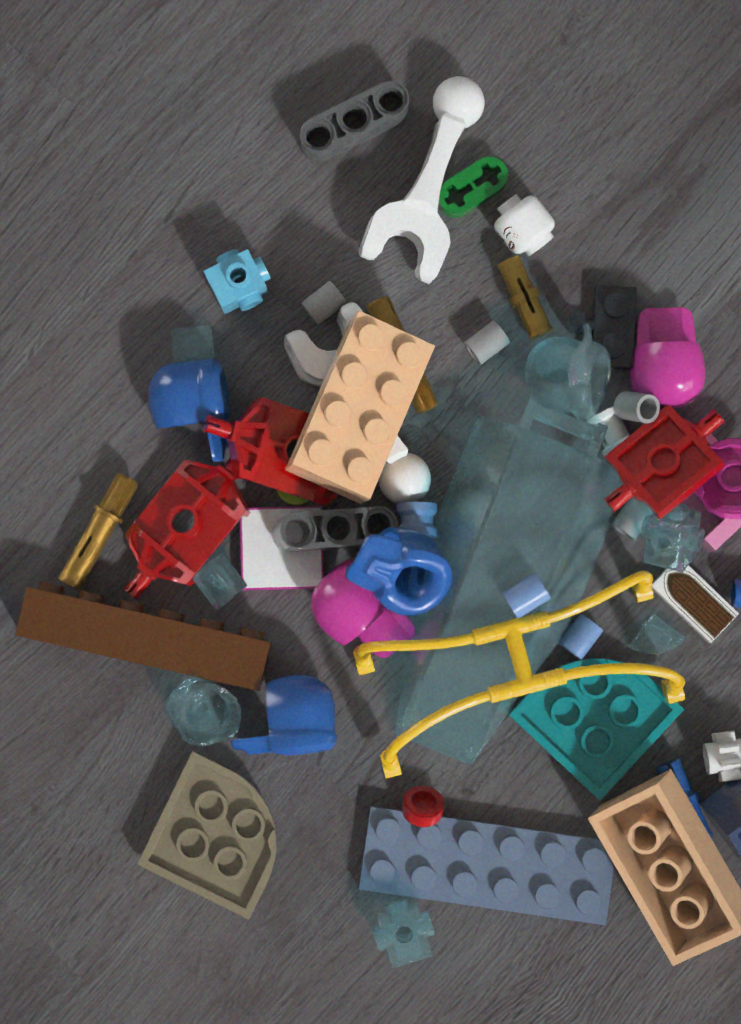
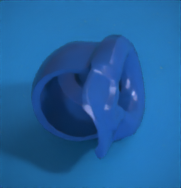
[148,358,230,462]
[345,527,452,617]
[230,675,337,755]

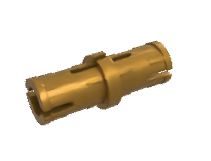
[497,255,553,340]

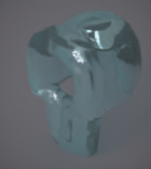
[525,323,611,420]

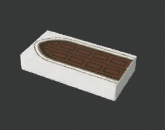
[652,556,739,643]

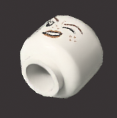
[494,194,555,257]

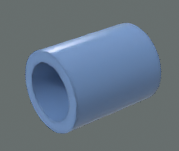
[502,573,551,619]
[558,614,603,660]

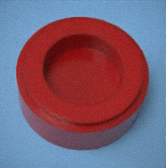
[402,786,444,827]

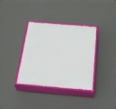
[240,506,324,591]

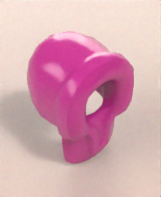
[629,307,706,409]
[311,559,415,658]

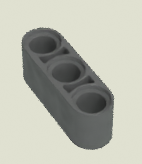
[300,80,410,163]
[272,506,398,552]

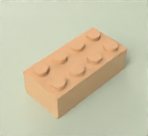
[285,311,435,504]
[588,769,741,966]

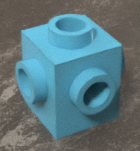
[204,249,271,315]

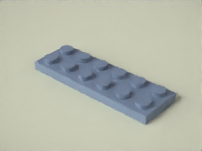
[359,805,614,925]

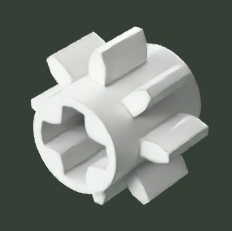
[703,730,741,782]

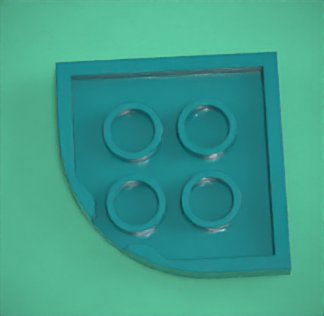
[508,658,684,800]

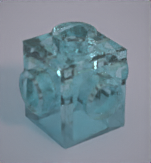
[641,503,705,572]
[372,899,435,969]

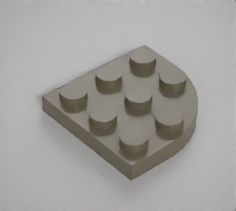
[137,751,277,919]

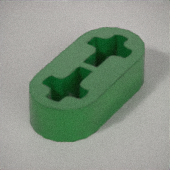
[438,157,508,218]

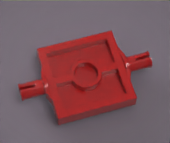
[603,404,725,520]

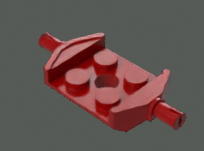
[203,397,338,506]
[124,458,251,600]

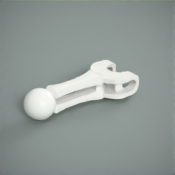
[359,76,485,284]
[284,302,431,504]

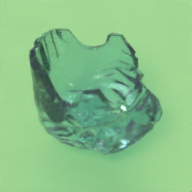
[164,677,241,746]

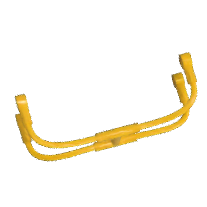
[353,570,685,778]

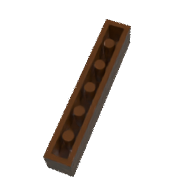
[15,581,272,691]

